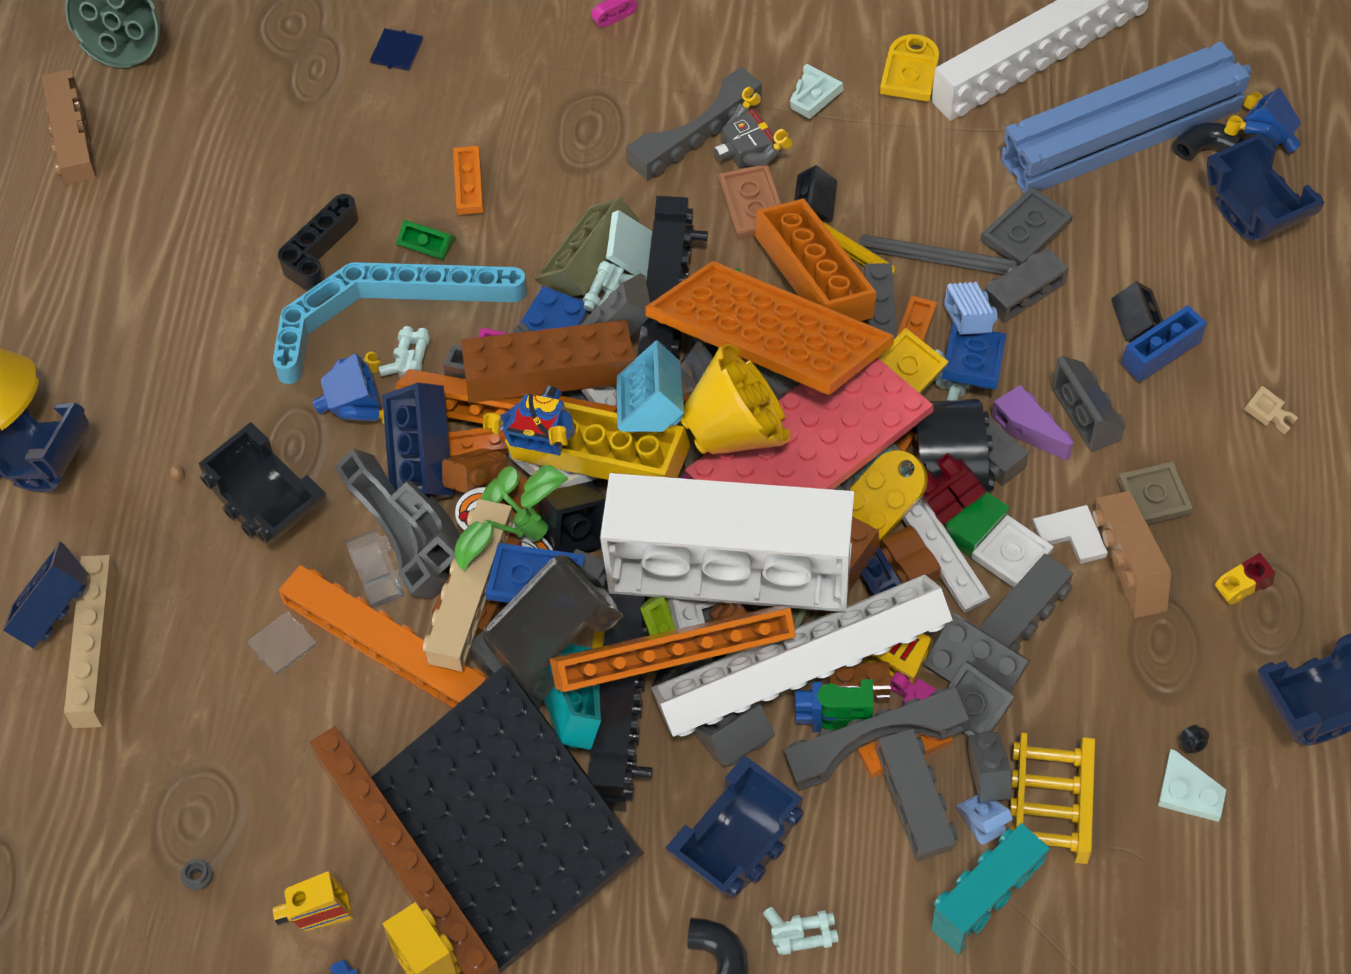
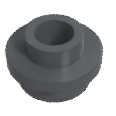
[181,859,212,890]

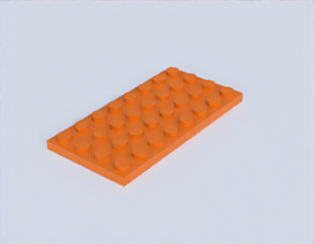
[646,261,894,395]

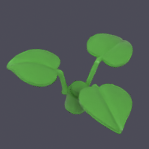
[455,465,569,571]

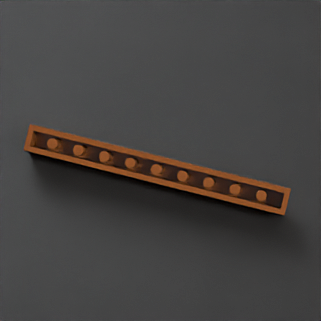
[309,726,500,974]

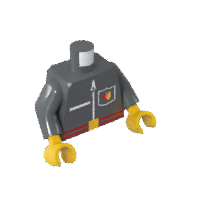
[713,87,792,168]

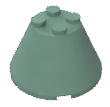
[65,0,161,68]

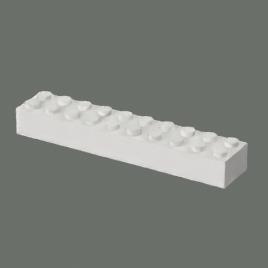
[932,0,1149,121]
[651,575,953,737]

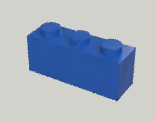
[1122,305,1207,382]

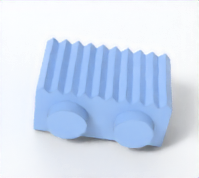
[944,281,997,335]

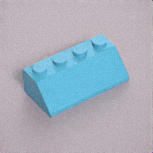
[617,340,684,432]

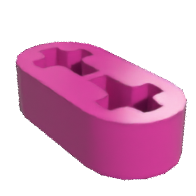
[591,0,638,27]

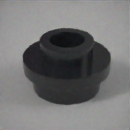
[1179,725,1209,753]

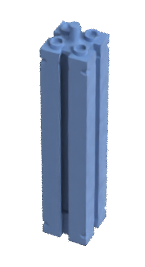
[1001,41,1251,194]

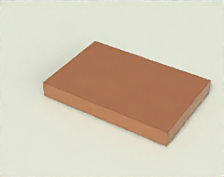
[718,165,781,240]

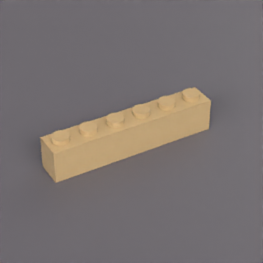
[423,499,514,672]
[64,555,118,728]

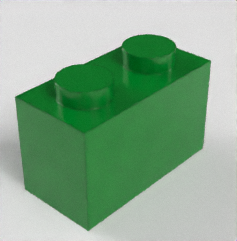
[945,491,1010,559]

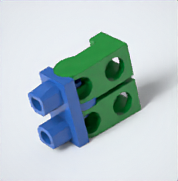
[796,679,874,733]

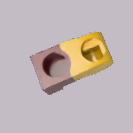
[1215,553,1275,605]

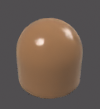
[170,465,185,482]

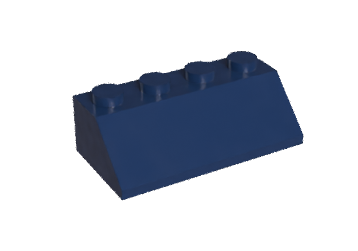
[382,382,453,500]

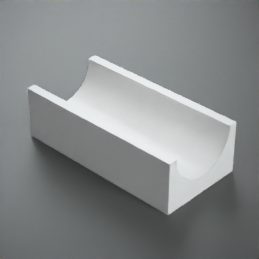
[600,473,854,612]

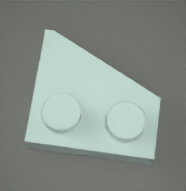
[790,64,844,119]
[1158,749,1226,822]

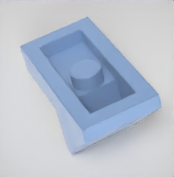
[956,794,1013,845]

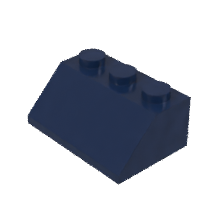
[3,542,86,649]

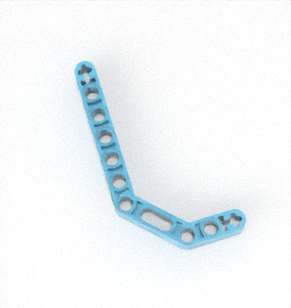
[273,262,527,384]

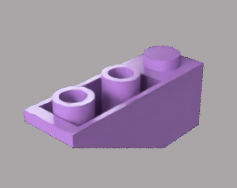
[992,385,1074,460]

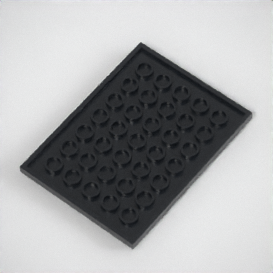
[371,665,644,974]

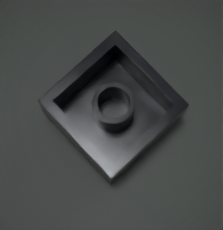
[539,481,606,553]

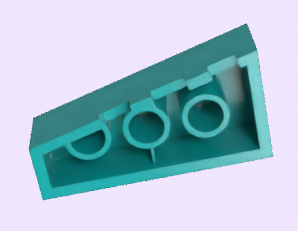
[530,637,601,750]
[931,823,1050,955]

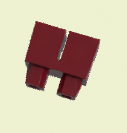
[922,453,987,525]

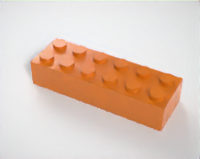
[754,199,876,321]

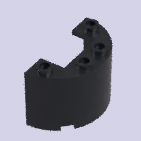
[910,399,994,504]
[198,422,326,544]

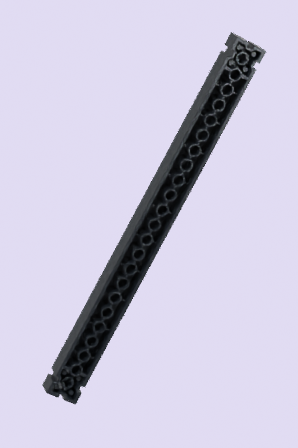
[588,196,708,812]

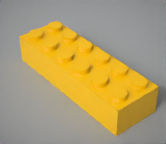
[505,394,690,480]

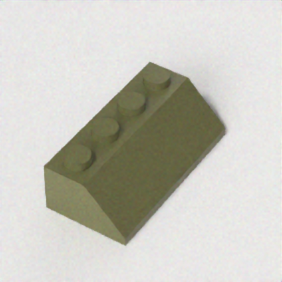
[535,197,640,297]

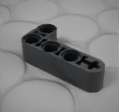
[278,194,359,291]

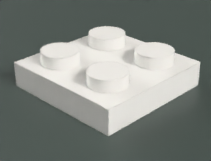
[972,515,1054,588]

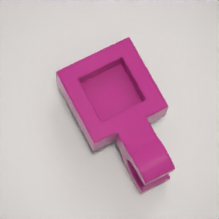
[890,672,937,706]

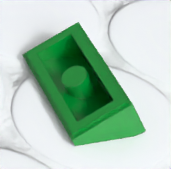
[396,219,456,260]

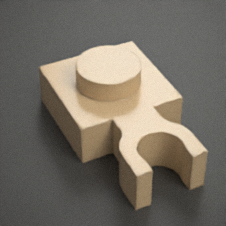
[1244,386,1298,434]

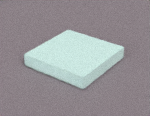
[606,210,652,280]

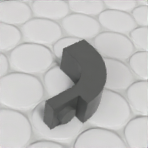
[387,479,460,575]

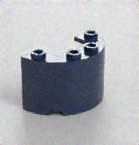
[1207,133,1324,241]
[0,402,90,492]
[1258,634,1351,746]
[666,755,804,898]

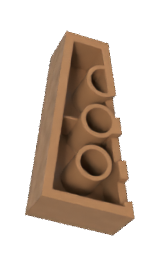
[41,69,96,185]
[1093,491,1171,618]

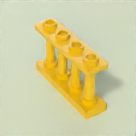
[1009,732,1095,864]

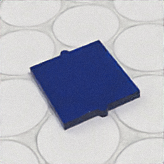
[370,28,423,71]

